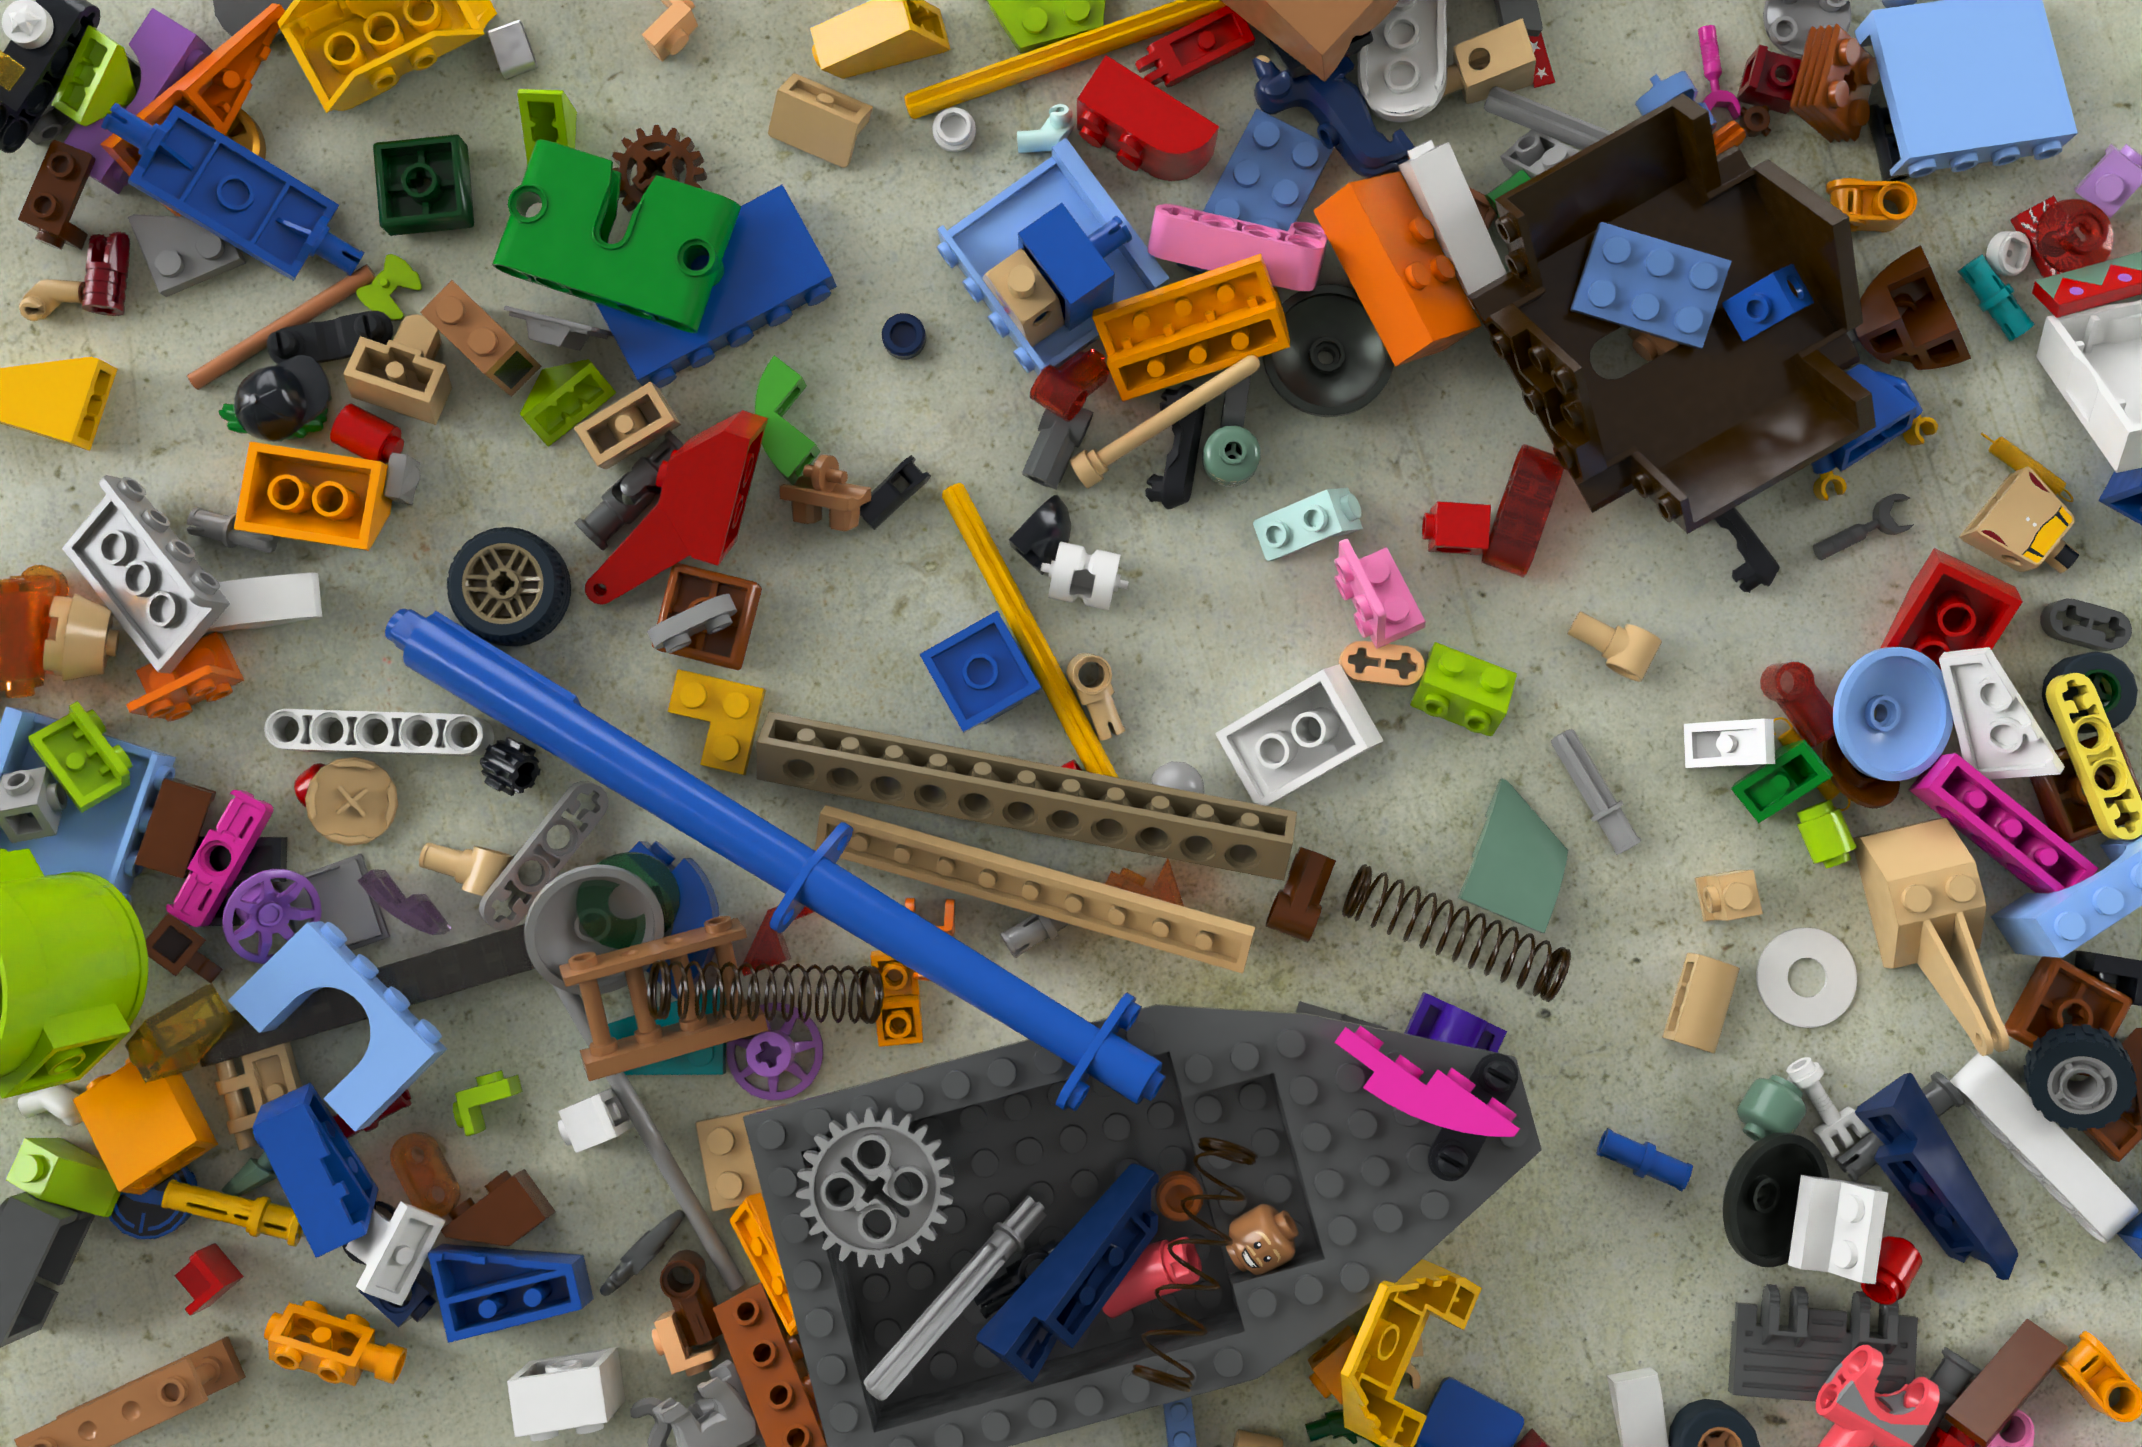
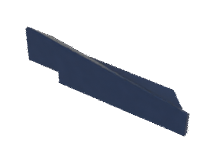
[1855,1073,2018,1280]
[976,1163,1159,1383]

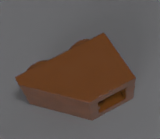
[441,1169,556,1246]

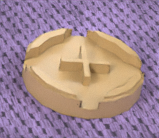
[305,757,398,846]

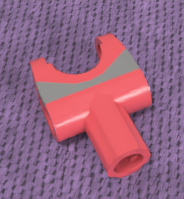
[1815,1345,1940,1447]

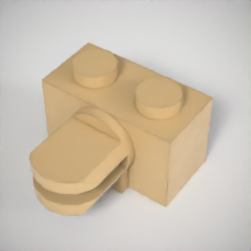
[343,314,452,425]

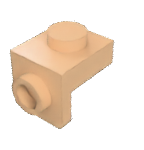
[642,0,698,62]
[652,1309,721,1376]

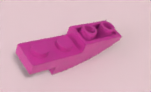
[1334,1026,1520,1137]

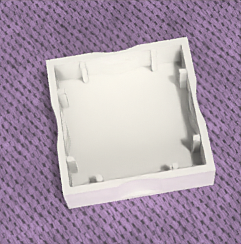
[2036,300,2142,473]

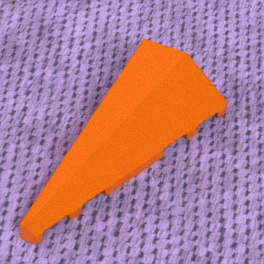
[100,3,285,217]

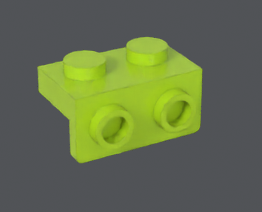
[1410,642,1517,736]
[28,701,133,813]

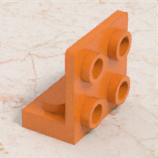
[126,631,244,722]

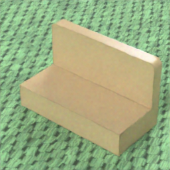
[768,73,873,168]

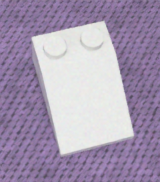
[1215,664,1383,806]

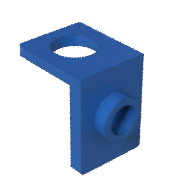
[1722,264,1814,341]

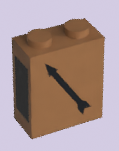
[420,280,542,397]

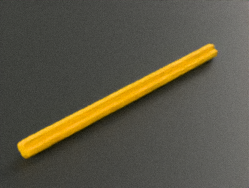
[904,0,1226,119]
[942,483,1119,778]

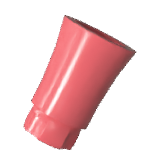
[1102,1237,1202,1319]

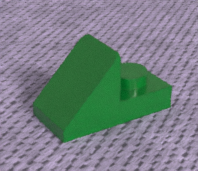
[1731,739,1833,823]

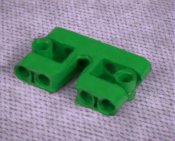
[492,139,741,333]

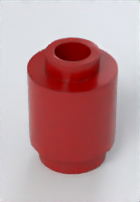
[1861,1236,1922,1305]

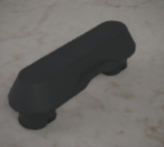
[267,311,393,364]
[1145,384,1206,509]
[1715,507,1780,593]
[1428,1053,1518,1181]

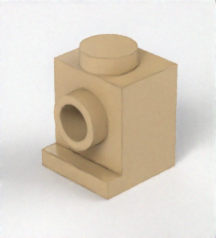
[1695,870,1763,921]

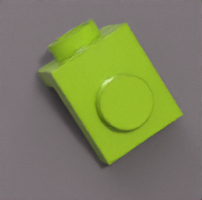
[453,1070,523,1136]

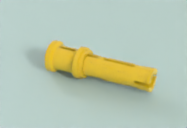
[161,1179,303,1247]

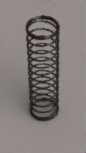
[1342,864,1571,1002]
[647,959,884,1024]

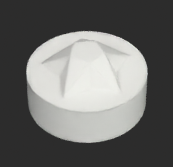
[2,0,54,49]
[1986,231,2031,276]

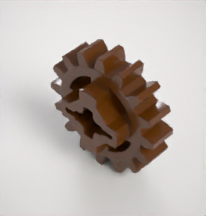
[612,125,707,212]

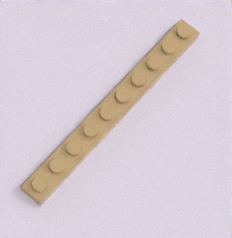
[815,805,1255,973]

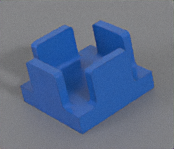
[919,611,1042,733]

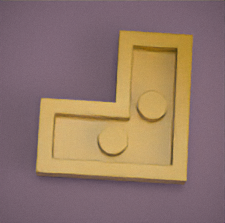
[667,669,766,775]

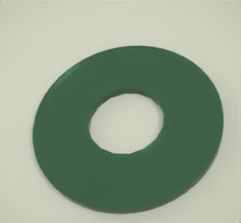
[576,852,680,949]

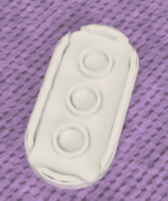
[1358,0,1447,122]

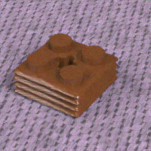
[1789,24,1880,143]
[652,563,762,670]
[2004,956,2133,1077]

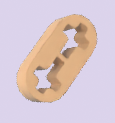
[1339,641,1425,687]

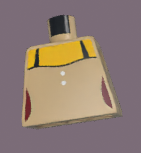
[1959,466,2079,574]

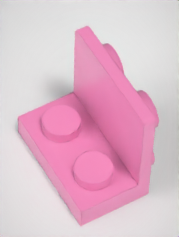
[1334,539,1426,649]

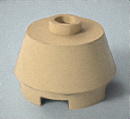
[43,593,119,681]

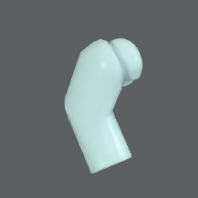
[1017,104,1075,153]

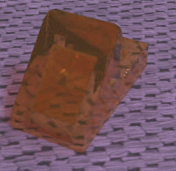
[1104,858,1184,906]

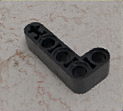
[0,0,101,153]

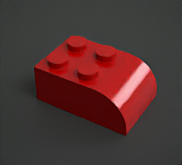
[1077,55,1219,181]

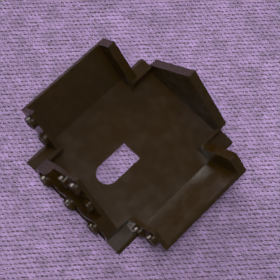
[1468,94,1876,534]

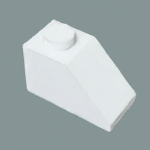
[558,1088,634,1153]

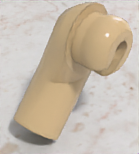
[19,279,85,321]

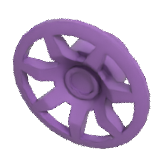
[222,869,322,964]
[726,1002,823,1100]

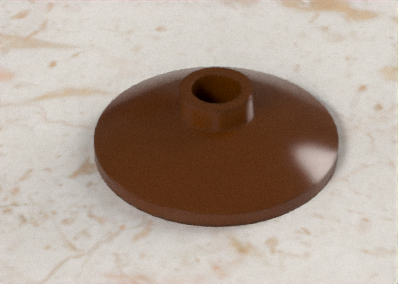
[1822,732,1900,809]

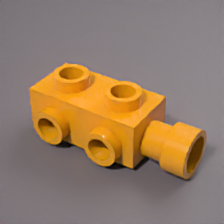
[264,1301,407,1386]

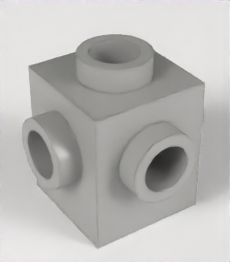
[0,766,67,843]

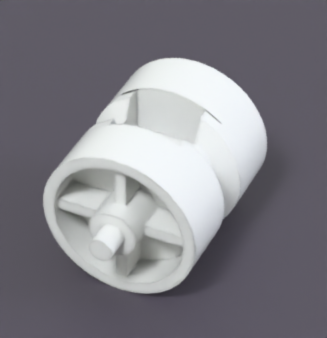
[1040,541,1129,611]

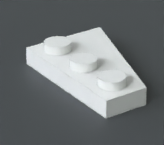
[1939,647,2065,780]

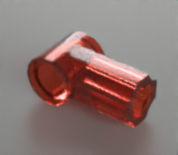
[1029,348,1110,422]
[1760,662,1835,747]

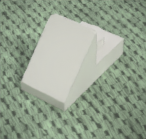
[1684,719,1775,768]

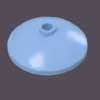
[1833,647,1953,781]

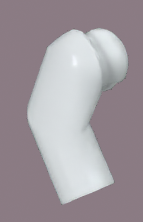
[18,1085,83,1126]

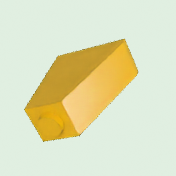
[810,0,951,79]
[0,357,118,451]

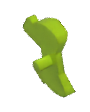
[356,254,422,321]

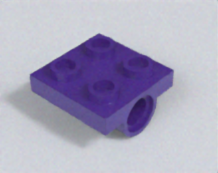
[1404,992,1507,1053]

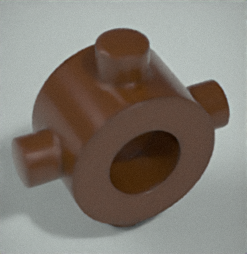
[1739,105,1772,138]

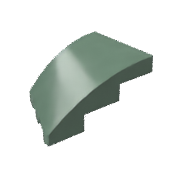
[1458,778,1568,933]

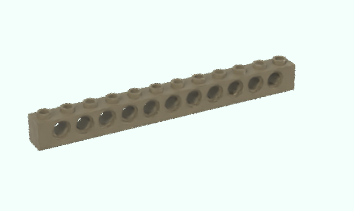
[756,711,1297,881]

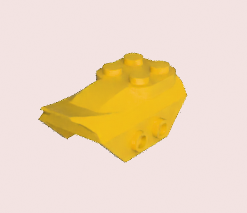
[277,0,497,113]

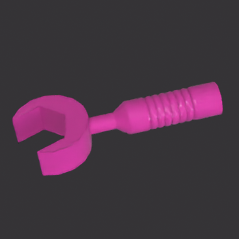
[1698,25,1741,132]

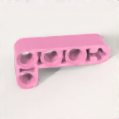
[1147,204,1328,291]

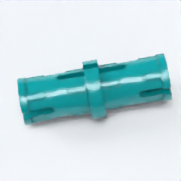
[1957,254,2035,342]

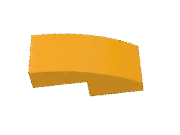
[870,950,924,1047]

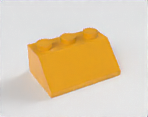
[234,441,393,551]

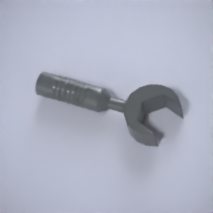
[1813,493,1914,560]

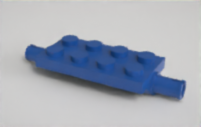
[101,103,365,281]

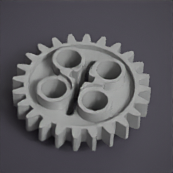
[796,1107,955,1268]

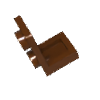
[18,140,96,250]

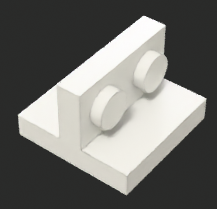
[1788,1175,1889,1284]

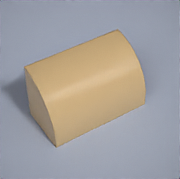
[1662,953,1740,1054]

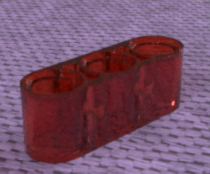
[1481,444,1564,578]

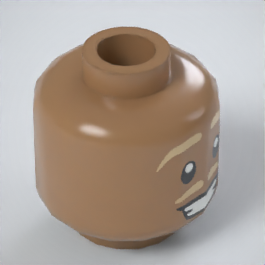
[1225,1204,1299,1275]

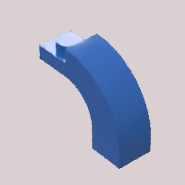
[627,841,719,999]

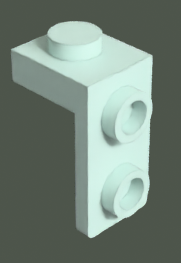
[1253,488,1363,561]

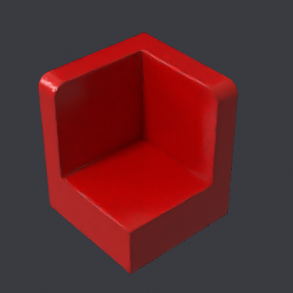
[174,1243,244,1316]

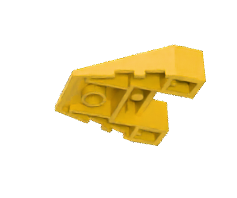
[1341,1259,1482,1447]

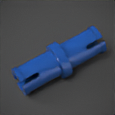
[1596,1128,1693,1192]

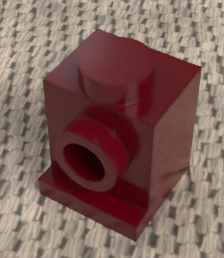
[1737,45,1801,114]

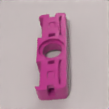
[166,790,274,927]

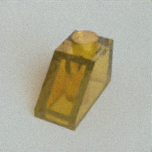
[125,984,233,1083]

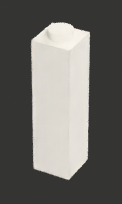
[1398,139,1507,309]

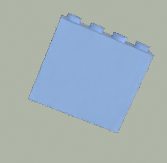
[1855,0,2078,178]
[937,138,1170,379]
[0,706,176,905]

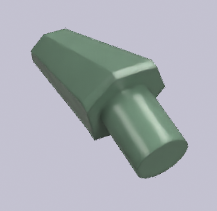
[221,1151,277,1197]

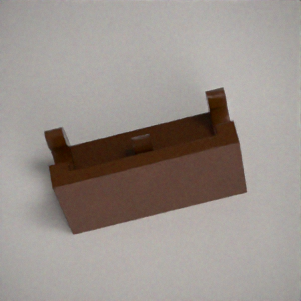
[134,778,216,879]

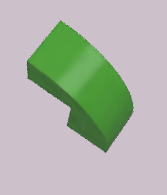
[755,355,820,485]

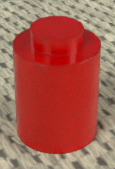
[330,403,404,464]

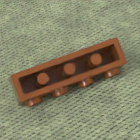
[713,1282,827,1447]

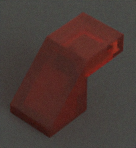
[742,906,816,976]

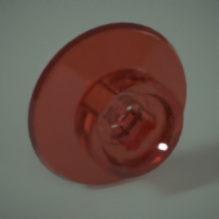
[2036,199,2114,273]

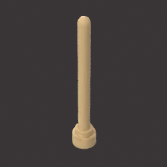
[1070,355,1260,489]

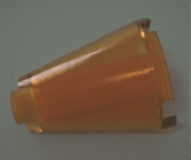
[0,575,56,698]

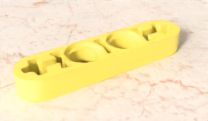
[2046,673,2142,840]

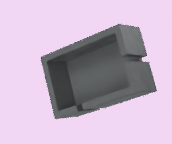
[0,1192,95,1348]

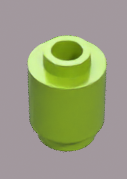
[1797,799,1857,869]

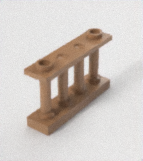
[559,916,768,1081]
[14,1336,246,1447]

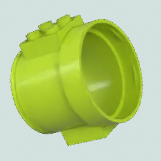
[0,849,149,1099]

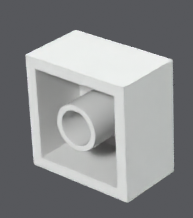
[507,1347,625,1441]

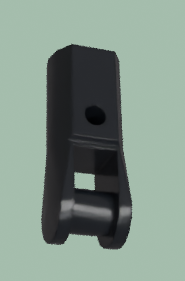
[1868,104,1910,181]
[860,455,931,530]

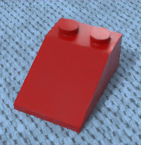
[1880,548,2023,671]

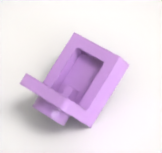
[2074,144,2142,218]

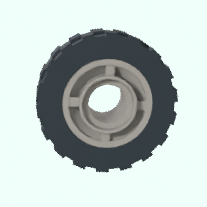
[2024,1024,2137,1131]

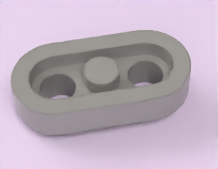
[647,594,737,653]

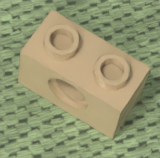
[574,381,681,470]

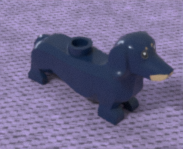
[1252,55,1415,178]

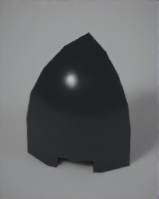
[1009,495,1071,575]

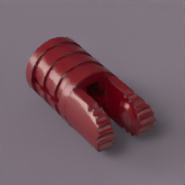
[82,232,130,316]

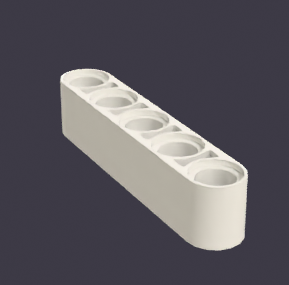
[264,709,494,756]
[1949,1052,2139,1244]

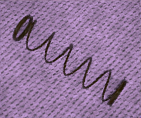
[1131,1137,1258,1392]

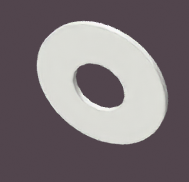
[1756,927,1857,1028]

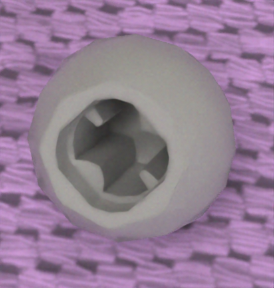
[1152,761,1204,794]

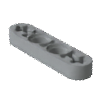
[479,781,608,930]

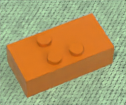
[1313,171,1482,367]

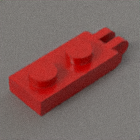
[1135,5,1255,88]

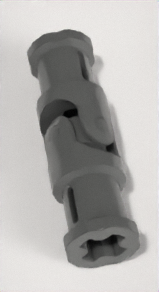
[575,430,684,551]

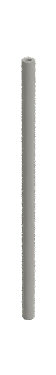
[553,986,745,1292]

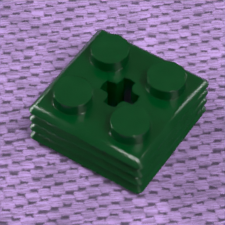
[373,134,474,236]

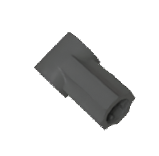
[1022,395,1094,490]

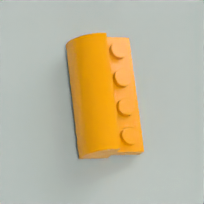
[1092,254,1290,402]

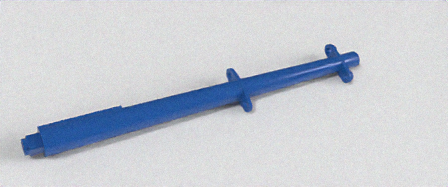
[385,609,1166,1111]

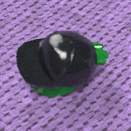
[219,355,332,442]

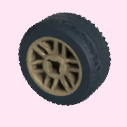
[447,527,571,646]

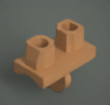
[779,454,871,531]

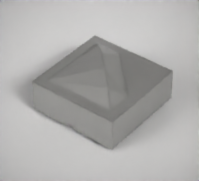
[383,452,420,505]

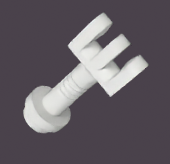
[1786,1057,1869,1158]

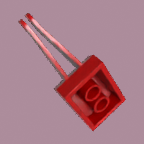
[585,410,768,605]

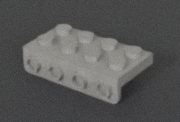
[62,475,230,674]

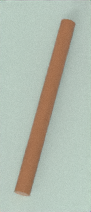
[187,264,376,390]

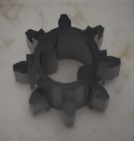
[480,737,541,796]

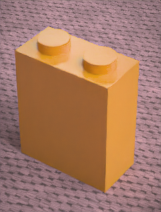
[73,1049,218,1195]

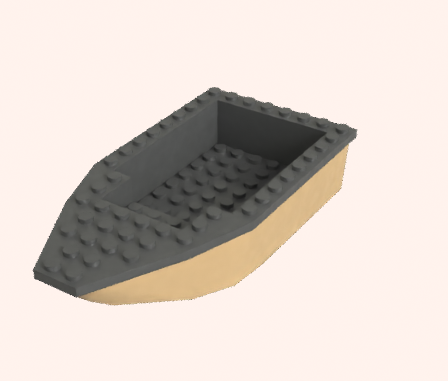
[743,1004,1542,1447]

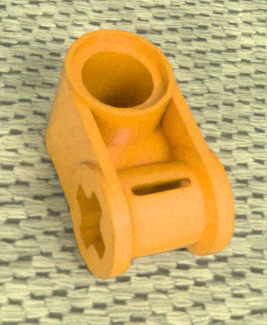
[1826,178,1917,232]
[2054,1331,2142,1422]

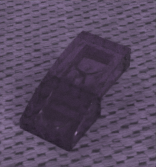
[357,870,452,935]

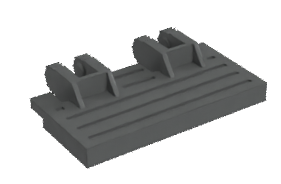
[1728,1284,1918,1402]

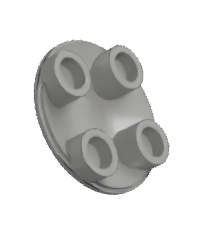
[1763,0,1851,59]

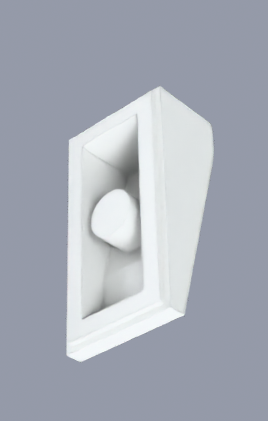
[1607,1367,1669,1447]

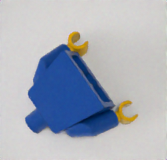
[1811,364,1938,501]

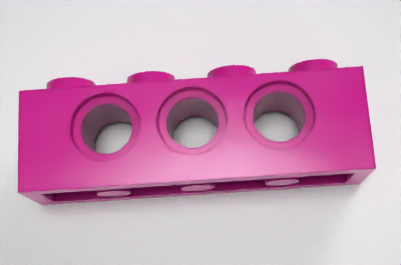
[1908,753,2099,893]

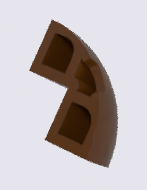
[1855,245,1971,370]

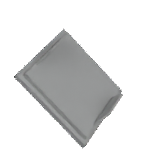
[504,306,613,351]
[277,854,390,951]

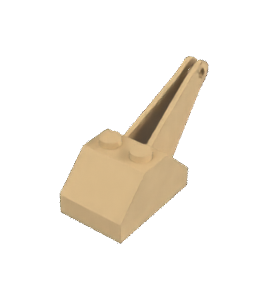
[1853,818,2009,1056]

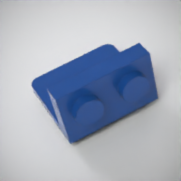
[1414,1377,1524,1447]

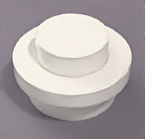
[932,107,976,152]

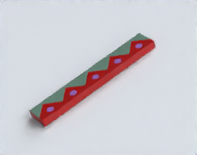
[2032,251,2142,318]

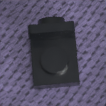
[2074,950,2142,1006]

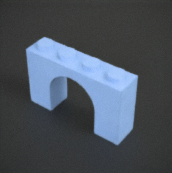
[1991,835,2142,958]
[228,921,447,1132]

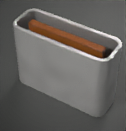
[487,19,538,79]

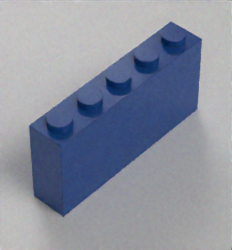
[596,184,837,388]

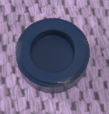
[882,313,926,360]

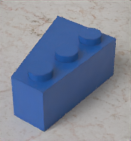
[253,1082,379,1258]
[428,1244,594,1343]

